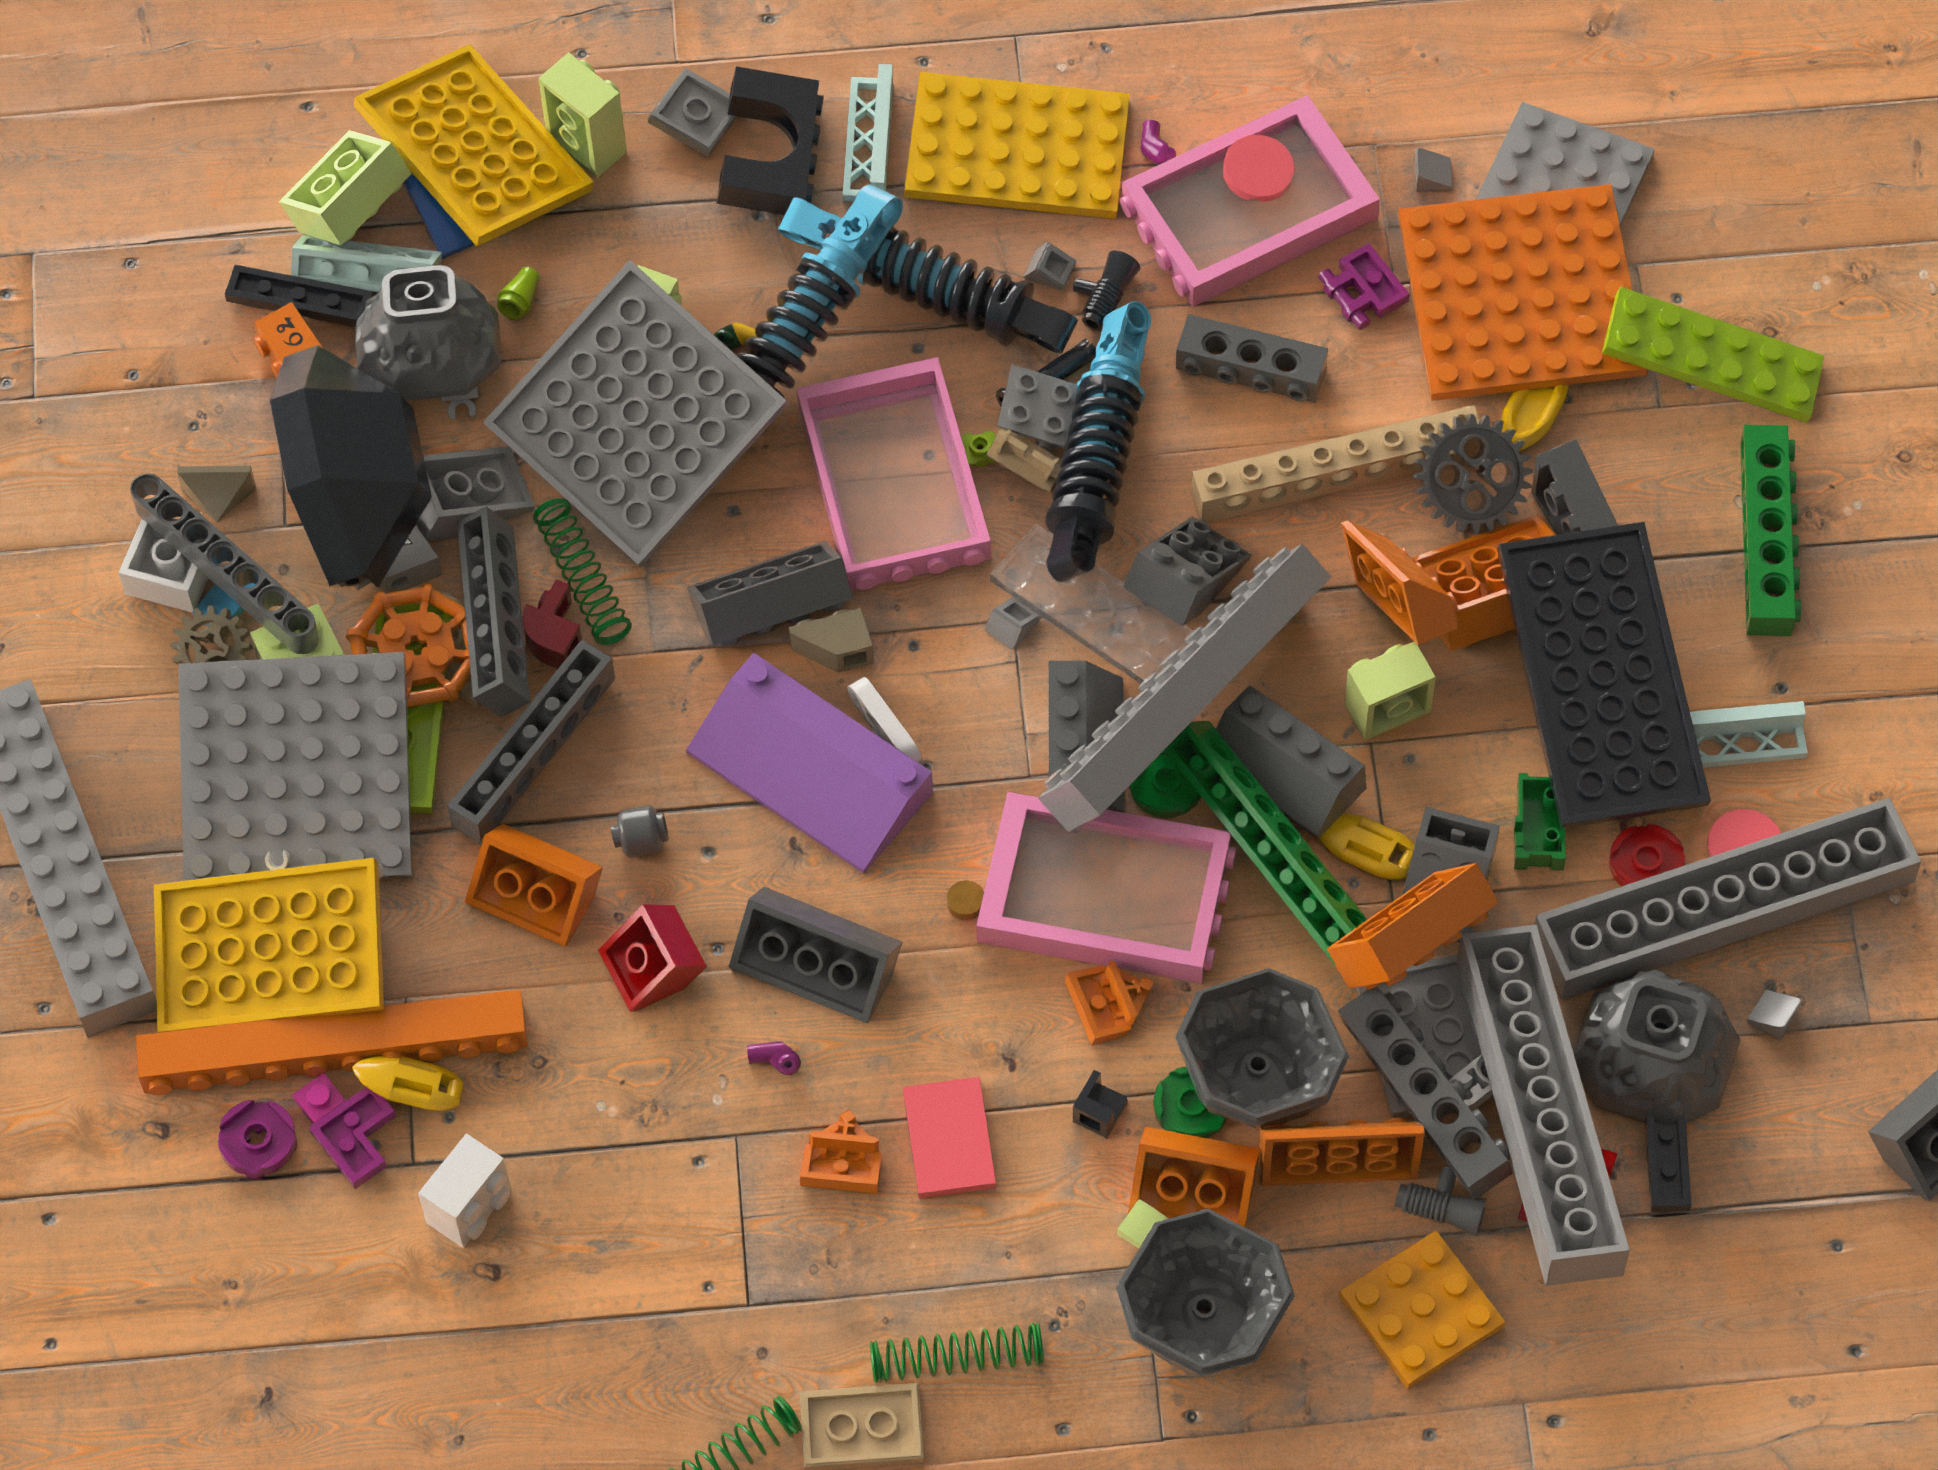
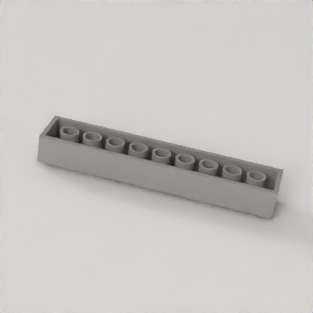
[1038,544,1332,832]
[0,679,157,1038]
[1535,797,1921,1000]
[1457,925,1630,1286]

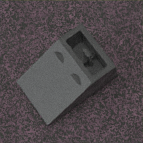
[1123,516,1251,626]
[1402,807,1500,942]

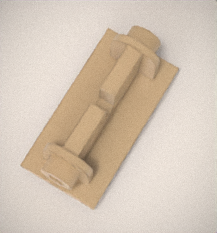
[986,429,1061,493]

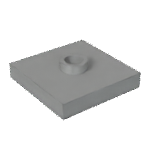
[648,68,738,157]

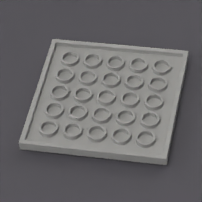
[483,260,789,567]
[178,652,413,881]

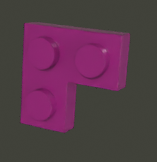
[309,1087,396,1189]

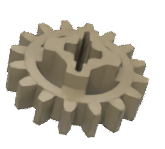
[170,605,253,665]

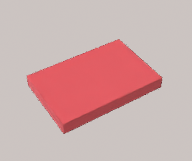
[903,1077,996,1199]

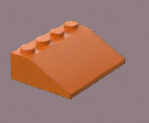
[1411,514,1555,651]
[1259,1118,1424,1186]

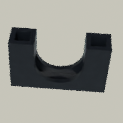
[716,66,824,215]

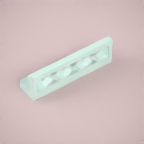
[843,64,894,201]
[291,235,442,292]
[1690,701,1808,768]

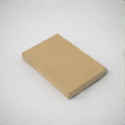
[799,1383,924,1470]

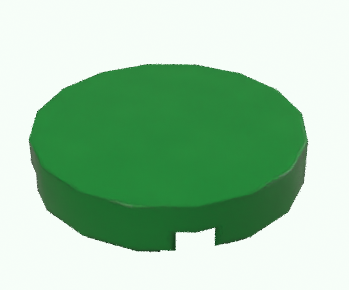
[1129,750,1201,818]
[1153,1067,1228,1138]

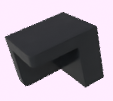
[1073,1070,1127,1138]

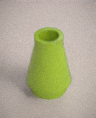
[497,267,540,320]

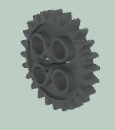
[1413,414,1534,534]

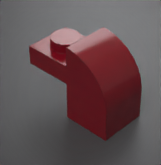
[522,579,582,669]

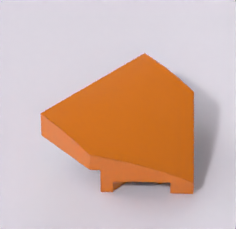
[1064,960,1154,1046]
[800,1109,882,1194]

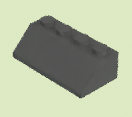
[687,541,853,646]
[1049,661,1124,813]
[1216,685,1367,839]
[729,887,903,1023]
[1868,1070,1938,1201]

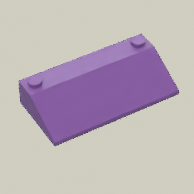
[686,653,933,874]

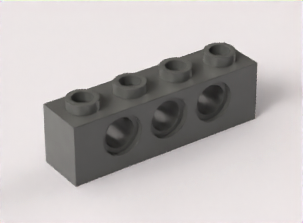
[1176,314,1328,403]

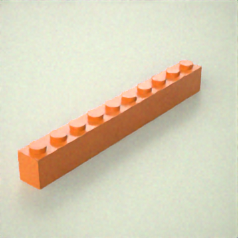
[136,989,528,1095]

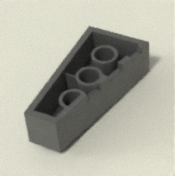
[1531,439,1618,535]

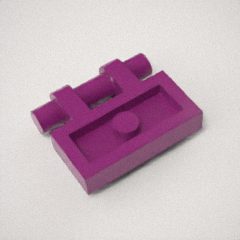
[1318,243,1410,330]

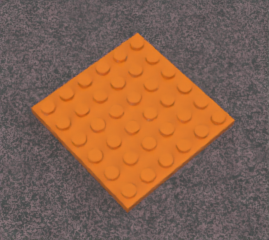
[1398,184,1648,401]

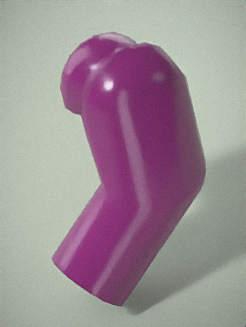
[1140,120,1176,164]
[747,1041,801,1075]

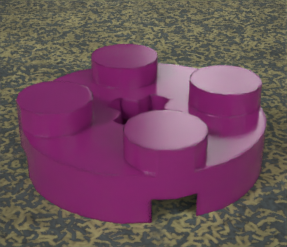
[218,1100,297,1180]

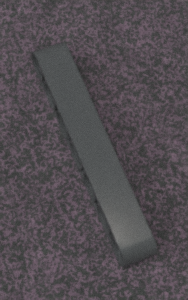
[130,473,320,654]

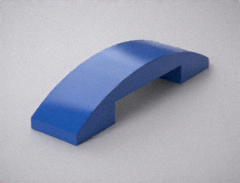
[402,171,474,259]

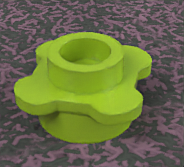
[961,430,996,467]

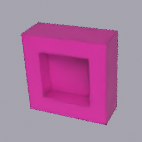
[292,1073,346,1124]

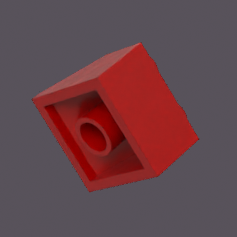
[598,904,707,1012]

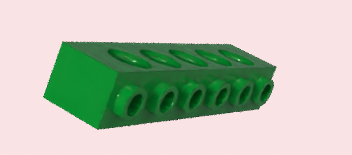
[1740,424,1802,636]

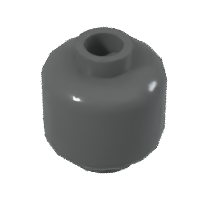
[611,805,669,858]

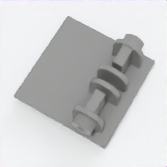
[997,364,1077,453]

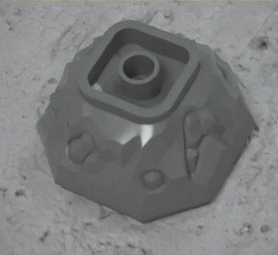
[355,265,502,401]
[1175,968,1349,1129]
[1573,970,1741,1125]
[1116,1208,1295,1379]

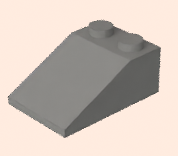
[416,446,535,541]

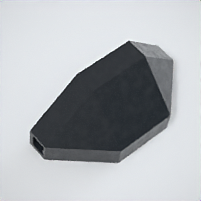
[270,345,432,588]

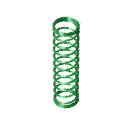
[533,498,632,645]
[870,1322,1044,1383]
[669,1395,802,1470]

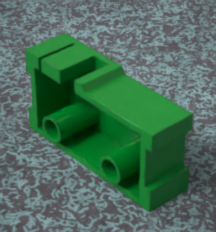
[1514,773,1566,871]

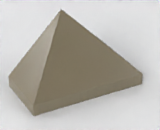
[177,466,256,522]

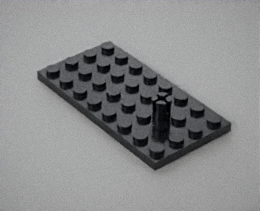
[1497,522,1711,829]

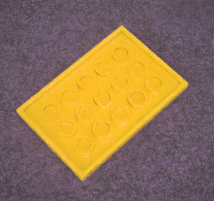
[354,44,594,247]
[904,72,1130,219]
[154,858,384,1033]

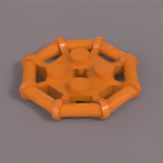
[346,583,471,708]

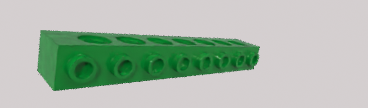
[1164,721,1368,968]

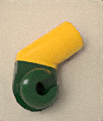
[714,322,757,350]

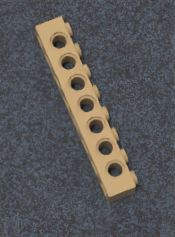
[1191,405,1480,523]

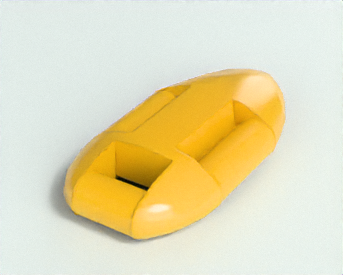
[1501,385,1569,451]
[1319,813,1415,880]
[352,1055,464,1111]

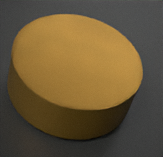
[947,880,984,920]

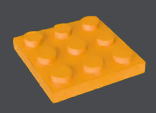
[1339,1230,1505,1390]

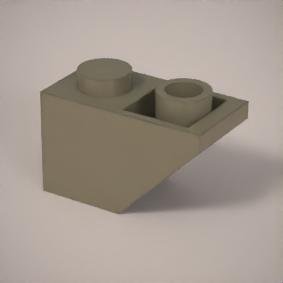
[789,608,874,673]

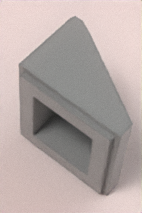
[1415,148,1452,191]
[1024,242,1076,290]
[985,597,1041,649]
[1747,990,1802,1040]

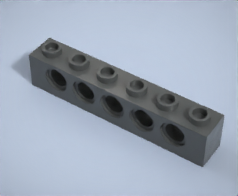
[457,506,530,718]
[447,640,615,845]
[1338,986,1513,1200]

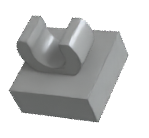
[441,386,480,419]

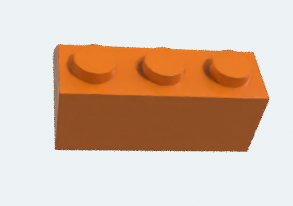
[465,824,603,946]
[1128,1127,1260,1228]

